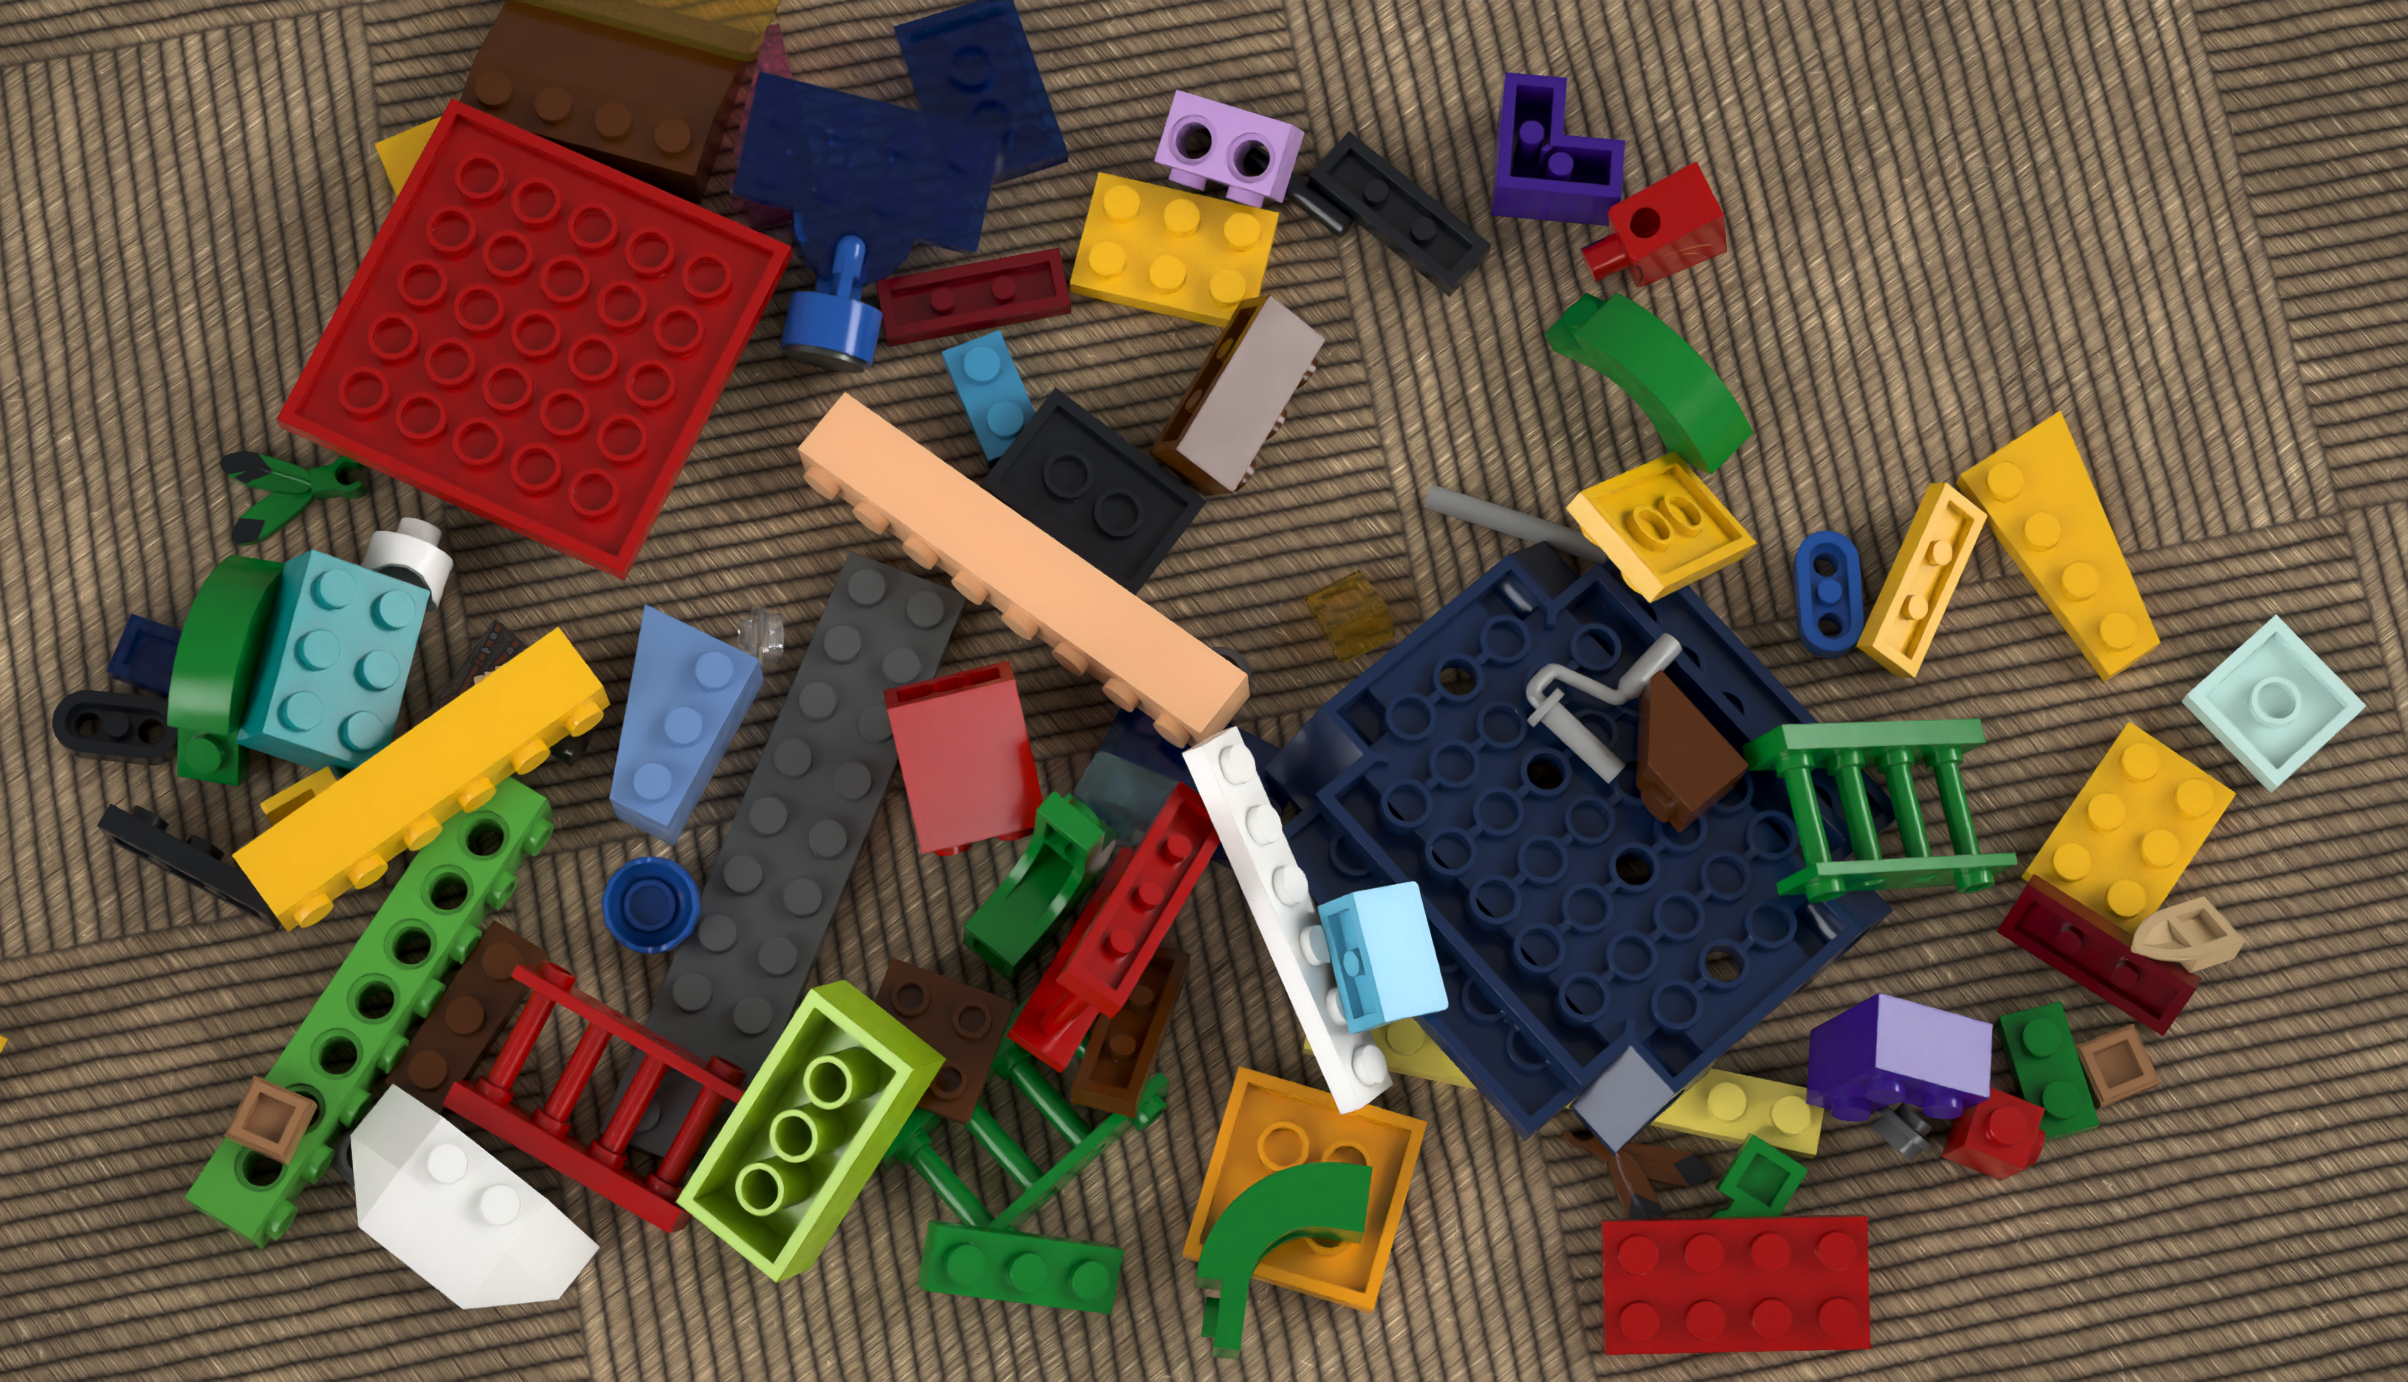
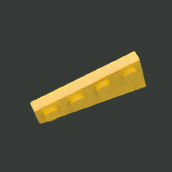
[1956,410,2160,683]

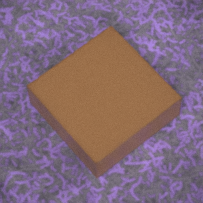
[2075,1024,2160,1110]
[224,1075,318,1166]

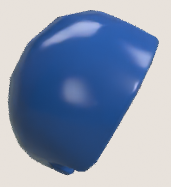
[601,857,701,954]

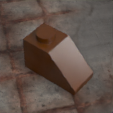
[1636,669,1749,833]

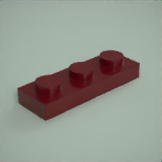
[875,248,1071,347]
[1996,874,2201,1036]

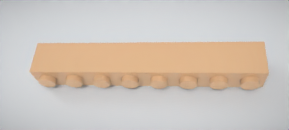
[797,392,1250,748]

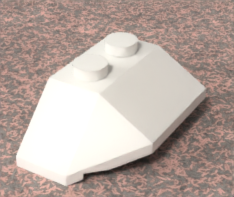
[350,1084,600,1310]

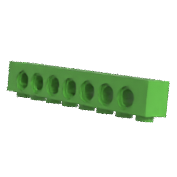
[184,776,554,1250]

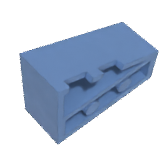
[610,604,764,846]

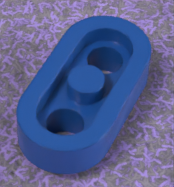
[1793,531,1864,659]

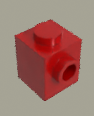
[1941,1087,2045,1180]

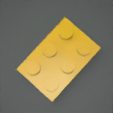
[1069,172,1279,328]
[1566,451,1757,603]
[2021,722,2237,936]

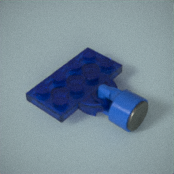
[731,71,1003,373]

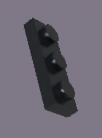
[1308,131,1491,297]
[97,804,281,929]

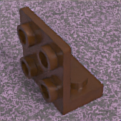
[875,957,1013,1125]

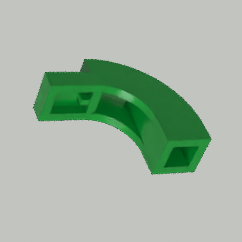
[1544,293,1754,475]
[167,555,285,786]
[963,791,1119,984]
[1194,1162,1373,1360]

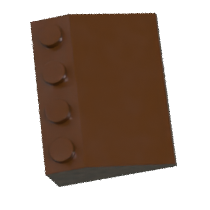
[460,0,755,205]

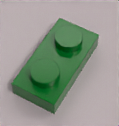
[1995,1001,2100,1143]

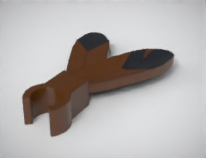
[1561,1130,1711,1219]

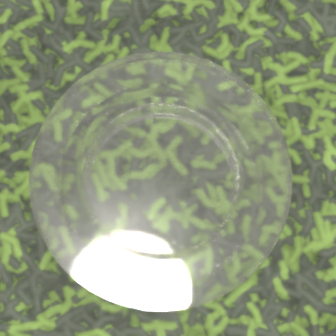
[738,606,784,670]

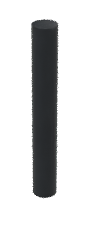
[1198,128,1354,238]

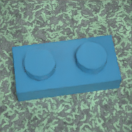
[942,330,1035,469]

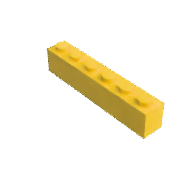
[232,627,610,932]

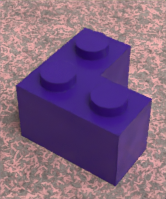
[1491,72,1625,226]
[1806,993,1993,1122]

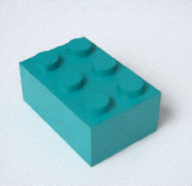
[236,549,430,778]

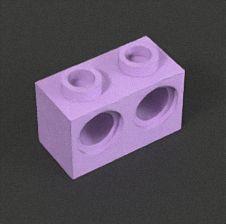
[1154,90,1305,209]

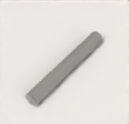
[1424,484,1607,564]

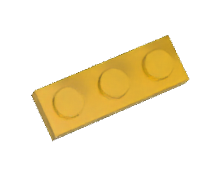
[1856,482,1988,678]

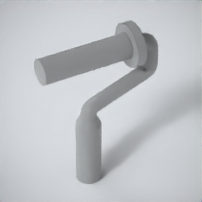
[1526,633,1682,784]

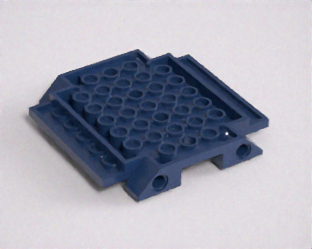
[1263,541,1896,1156]

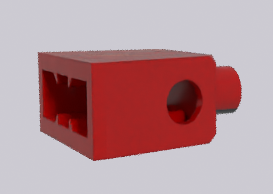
[1580,161,1727,287]

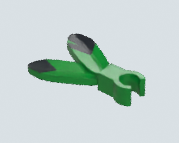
[220,451,368,546]

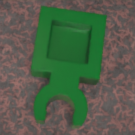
[1707,1133,1809,1217]

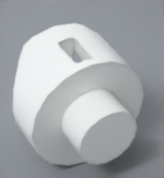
[360,517,454,612]

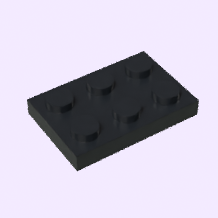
[980,387,1207,596]

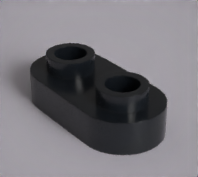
[52,690,178,766]

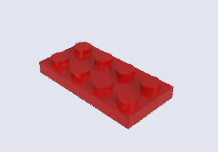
[1600,1214,1871,1355]

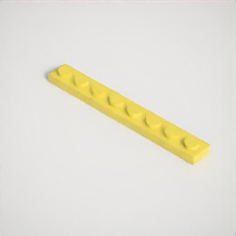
[1303,1018,1824,1159]

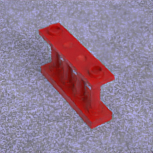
[1006,781,1221,1073]
[442,959,749,1234]

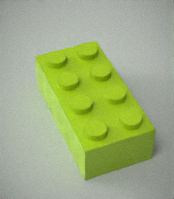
[676,979,946,1283]

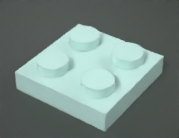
[2181,615,2366,793]

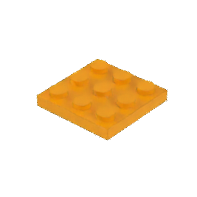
[1182,1066,1428,1314]

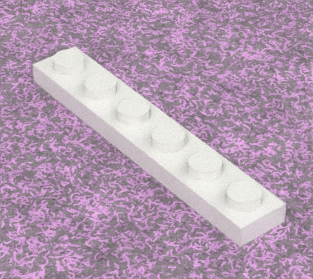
[1182,726,1393,1114]

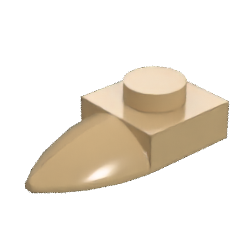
[2131,896,2245,973]

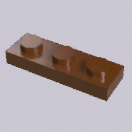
[384,920,551,1118]
[1071,946,1190,1119]

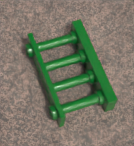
[1742,718,2018,903]
[879,995,1169,1231]

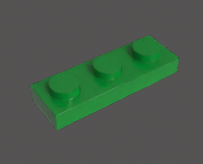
[917,1220,1124,1315]

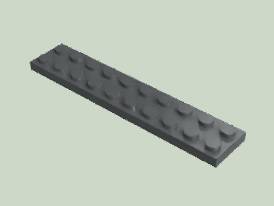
[599,551,968,1173]

